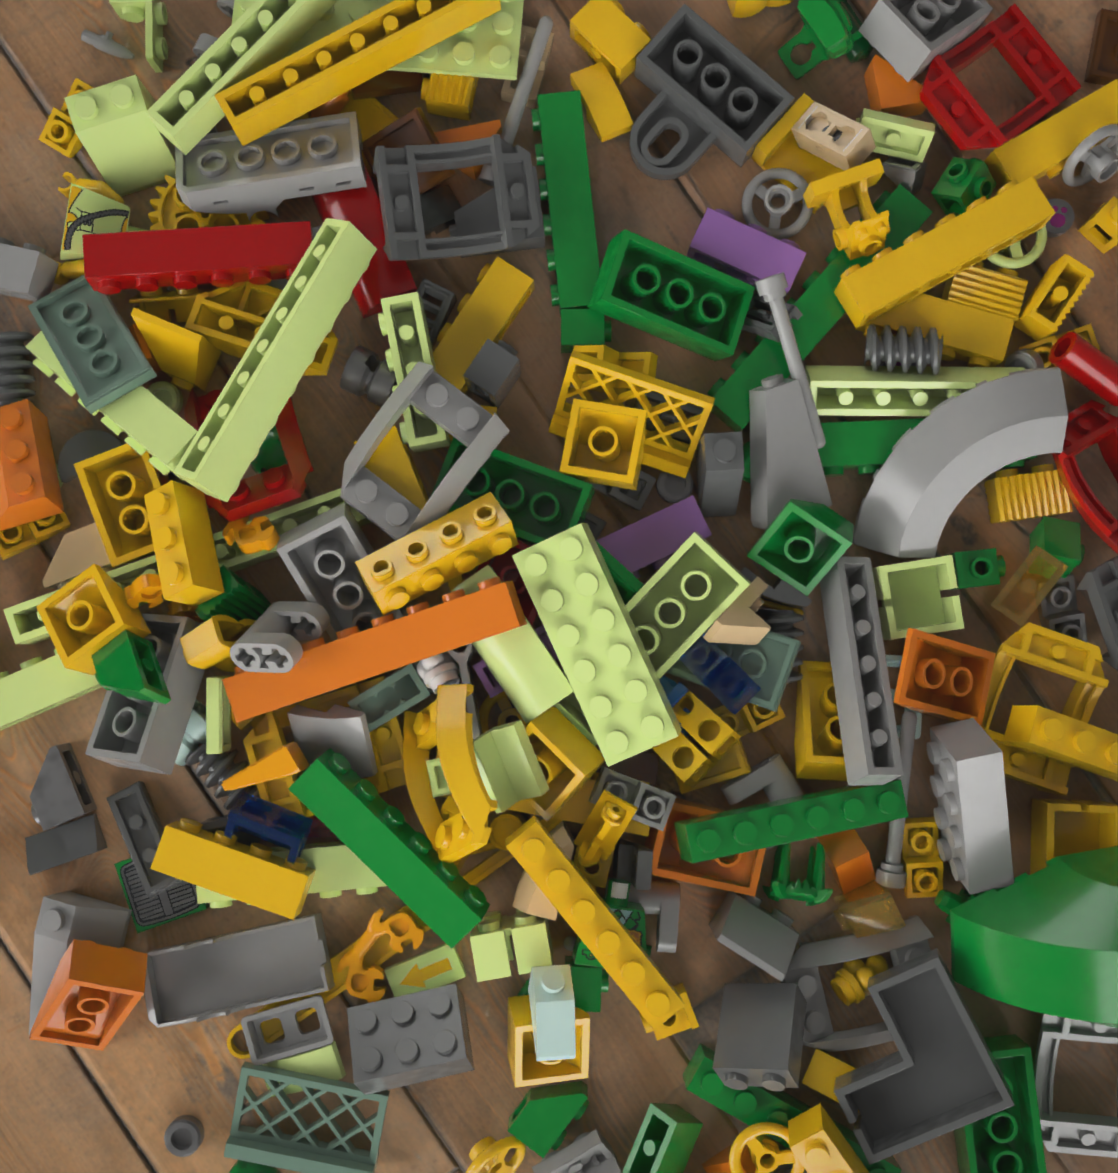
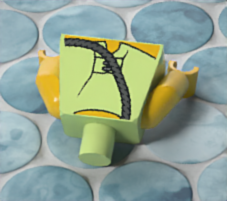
[54,172,150,285]

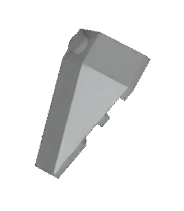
[29,891,132,1045]

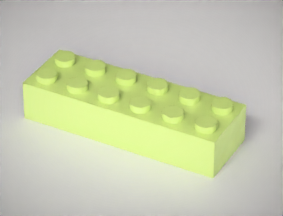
[512,523,682,767]
[552,532,751,746]

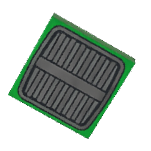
[114,858,210,934]

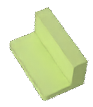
[856,108,935,163]
[473,720,550,813]

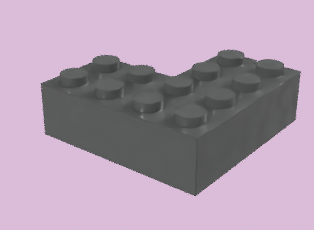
[834,948,1015,1165]

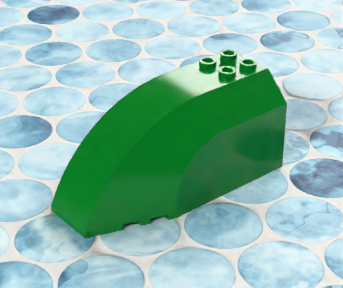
[950,846,1118,1028]

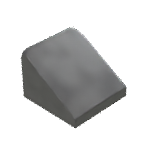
[882,157,927,195]

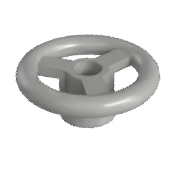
[1062,124,1118,187]
[741,168,813,240]

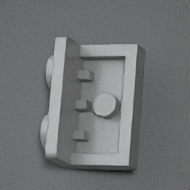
[532,1129,622,1173]

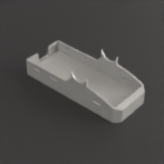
[175,111,367,221]
[144,913,335,1028]

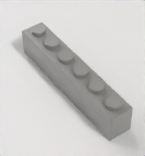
[820,556,904,786]

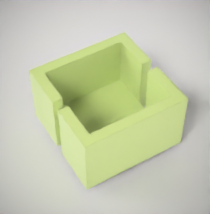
[872,555,965,640]
[470,909,553,982]

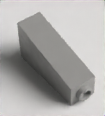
[749,374,833,530]

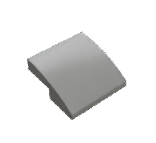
[287,704,378,778]

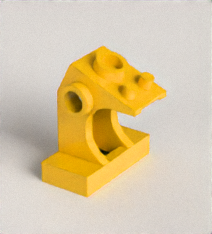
[803,158,890,260]

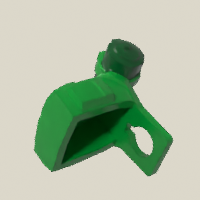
[778,0,874,80]

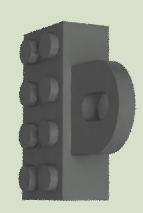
[629,3,795,180]

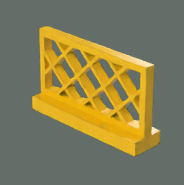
[548,350,715,478]

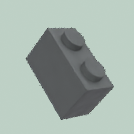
[463,339,521,409]

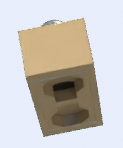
[791,101,876,170]

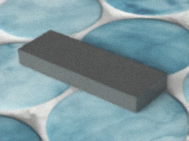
[106,781,184,898]

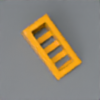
[221,742,309,791]

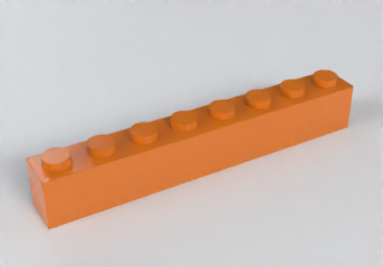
[222,576,527,723]

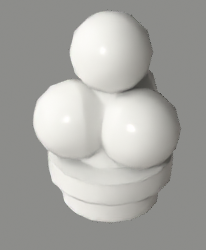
[417,651,461,694]

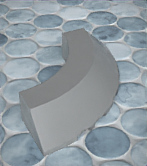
[853,367,1068,558]

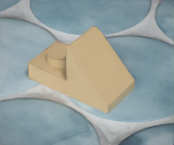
[703,576,771,645]

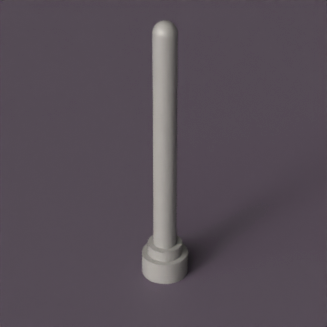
[478,16,553,187]
[755,272,826,449]
[875,711,917,889]

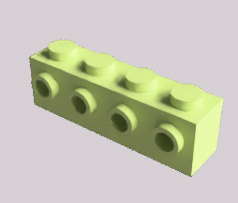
[378,291,451,453]

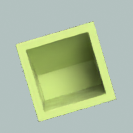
[64,74,176,197]

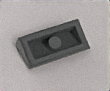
[25,813,107,875]

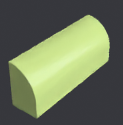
[442,564,574,724]

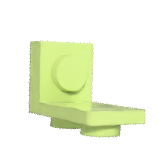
[109,0,168,73]

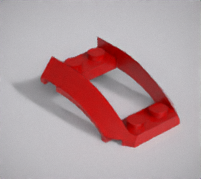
[919,3,1082,150]
[184,388,314,522]
[1052,400,1118,554]

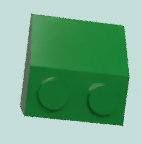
[747,499,854,596]

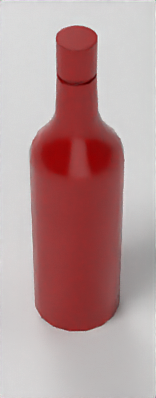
[1049,332,1118,407]

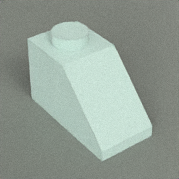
[528,964,576,1061]

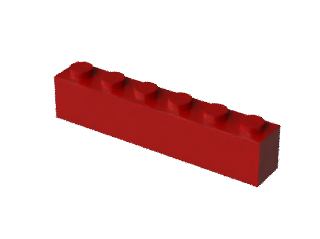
[82,221,314,295]

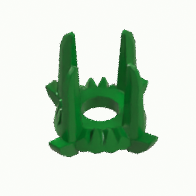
[762,842,833,906]

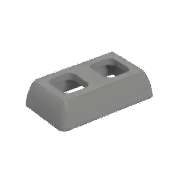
[241,995,333,1066]

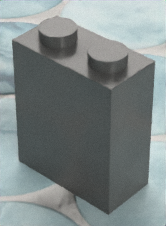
[713,983,807,1091]

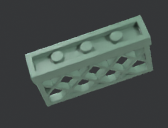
[224,1062,390,1173]

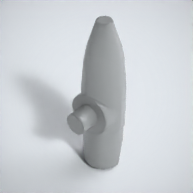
[81,29,135,59]

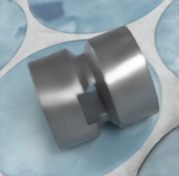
[340,345,397,407]

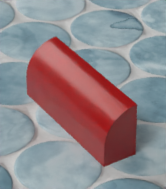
[311,164,417,319]

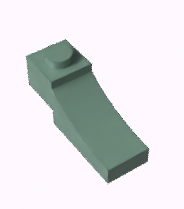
[347,661,461,733]

